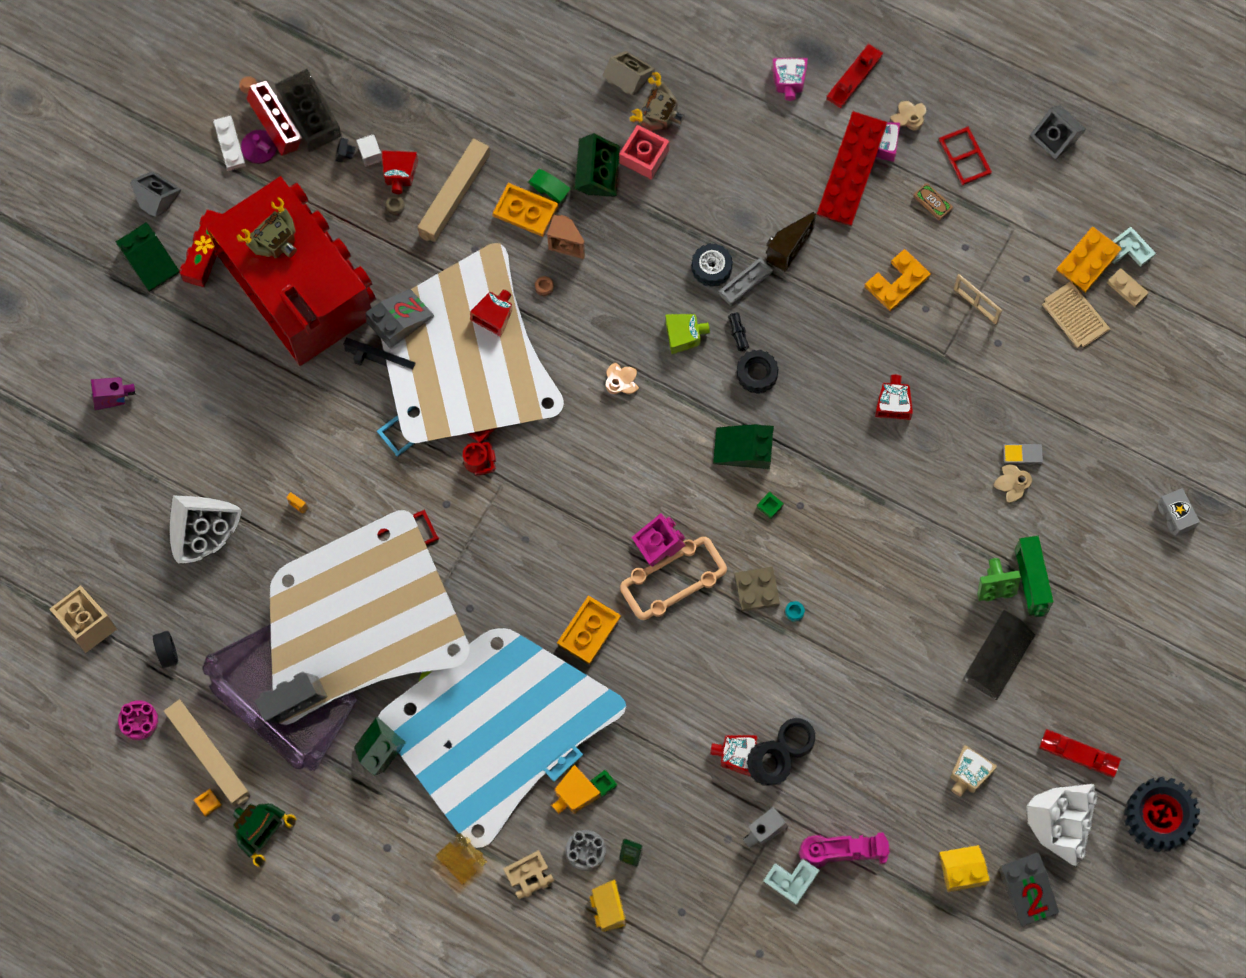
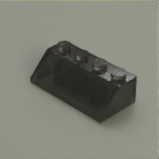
[963,610,1035,700]

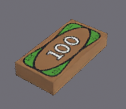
[913,183,953,221]

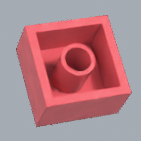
[619,125,669,180]

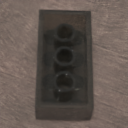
[275,69,342,152]

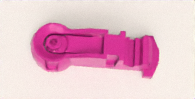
[799,833,890,869]

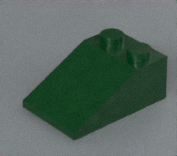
[115,222,179,292]
[713,424,774,469]

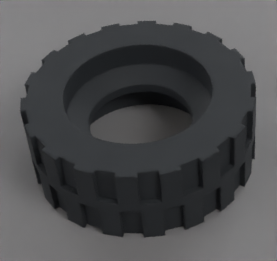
[736,350,778,394]
[747,741,792,786]

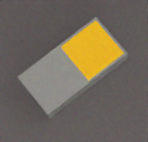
[1003,444,1043,464]

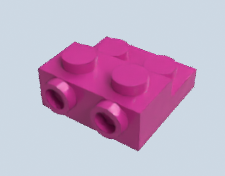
[632,513,686,567]

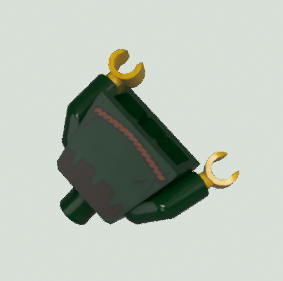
[233,803,296,867]

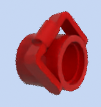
[463,442,496,476]

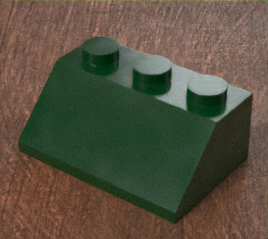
[575,133,620,197]

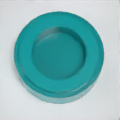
[785,601,805,622]

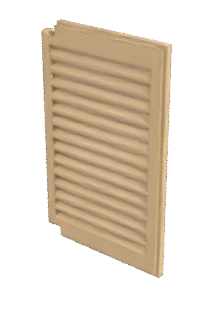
[1042,281,1110,348]

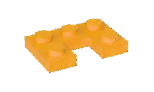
[864,249,931,312]

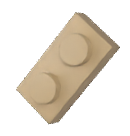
[1107,268,1149,307]

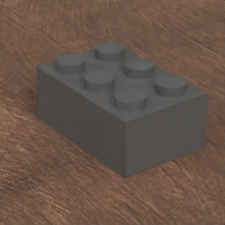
[254,672,327,724]

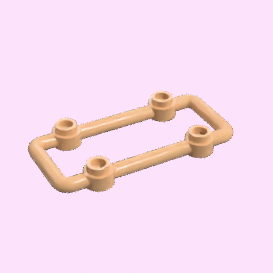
[620,537,727,620]

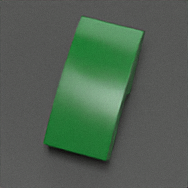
[528,169,571,204]

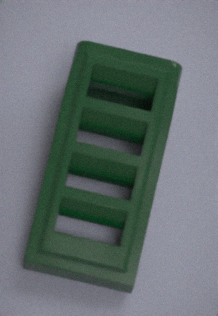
[619,838,643,867]

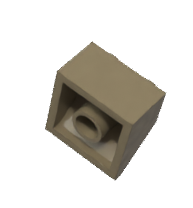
[602,51,655,94]

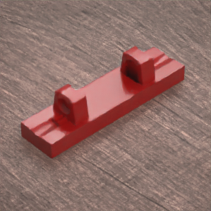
[826,43,883,109]
[1039,729,1121,778]

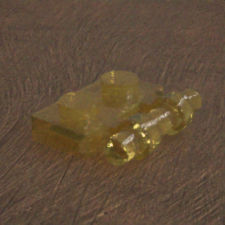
[435,833,487,886]

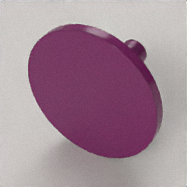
[241,130,277,164]

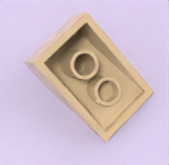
[50,586,117,653]

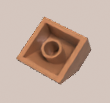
[547,215,585,259]

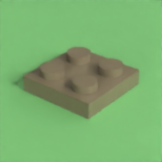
[735,567,780,612]

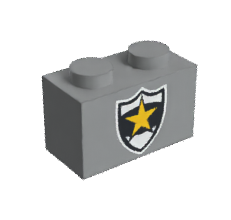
[1158,488,1200,536]

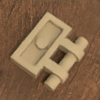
[503,850,554,899]

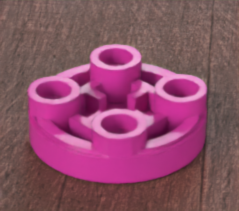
[118,700,158,740]

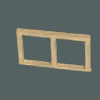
[954,274,1003,324]

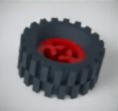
[1124,777,1200,852]

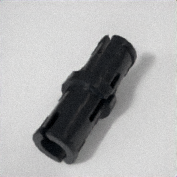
[728,312,749,351]

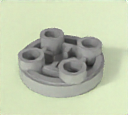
[566,830,606,871]

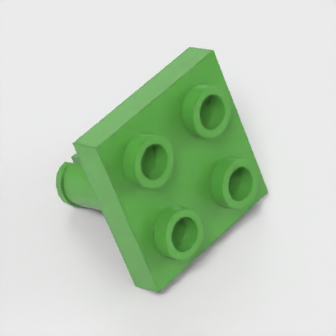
[977,558,1021,601]

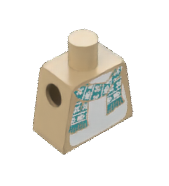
[950,745,997,797]

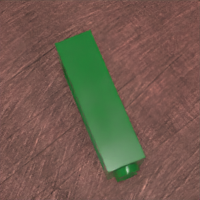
[1014,535,1054,617]

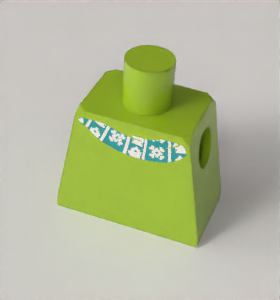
[665,314,710,354]

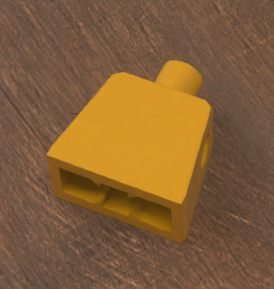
[551,765,601,814]

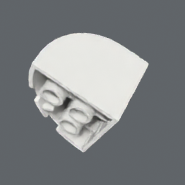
[170,495,242,563]

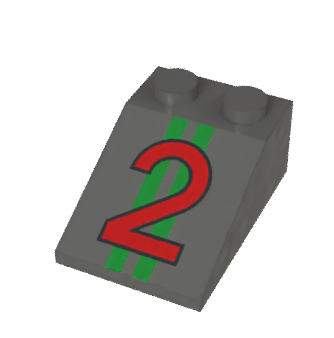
[366,289,434,349]
[998,852,1059,927]

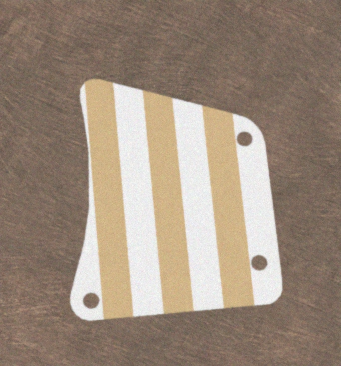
[381,243,564,443]
[270,510,470,725]

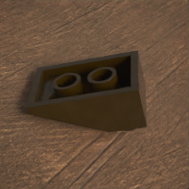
[766,212,816,272]

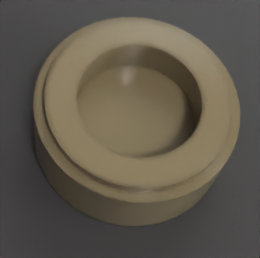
[386,196,405,215]

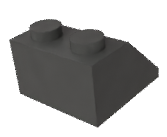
[1030,105,1086,159]

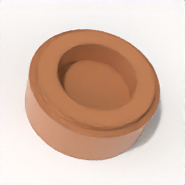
[535,276,554,296]

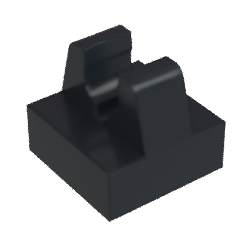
[335,138,356,163]

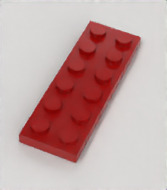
[817,111,888,227]

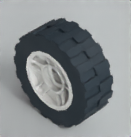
[692,243,733,287]

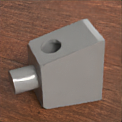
[743,807,789,848]

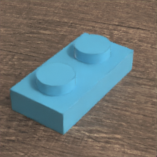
[541,740,583,782]

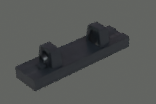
[343,337,416,373]

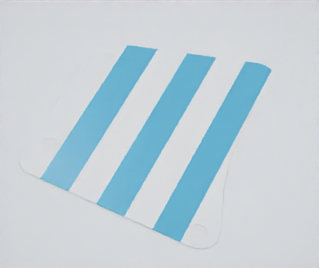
[378,628,626,848]

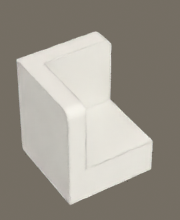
[357,135,382,167]

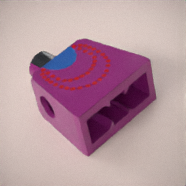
[91,377,136,411]

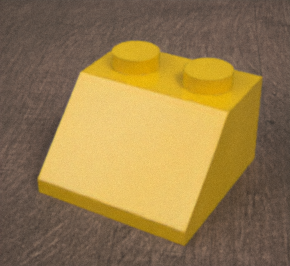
[939,845,990,892]
[589,880,626,932]

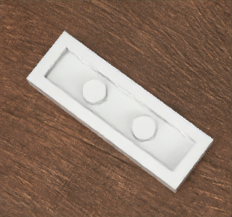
[213,115,245,171]

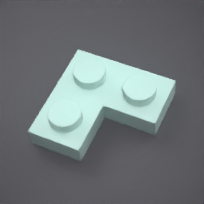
[1113,227,1156,267]
[763,859,820,904]

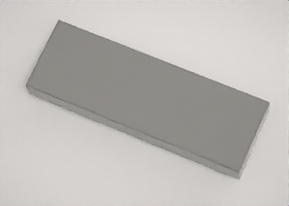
[718,257,773,306]

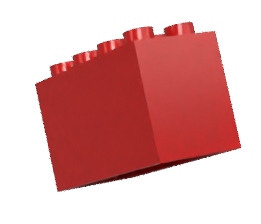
[205,176,376,366]

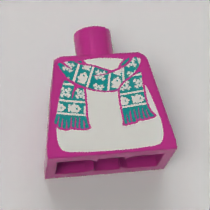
[772,58,808,101]
[876,122,900,162]

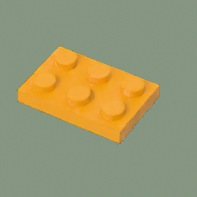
[492,183,558,237]
[1056,226,1122,293]
[557,595,621,665]

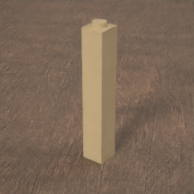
[418,138,490,242]
[164,699,250,807]

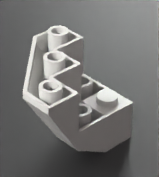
[1027,784,1097,866]

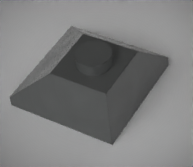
[131,171,181,217]

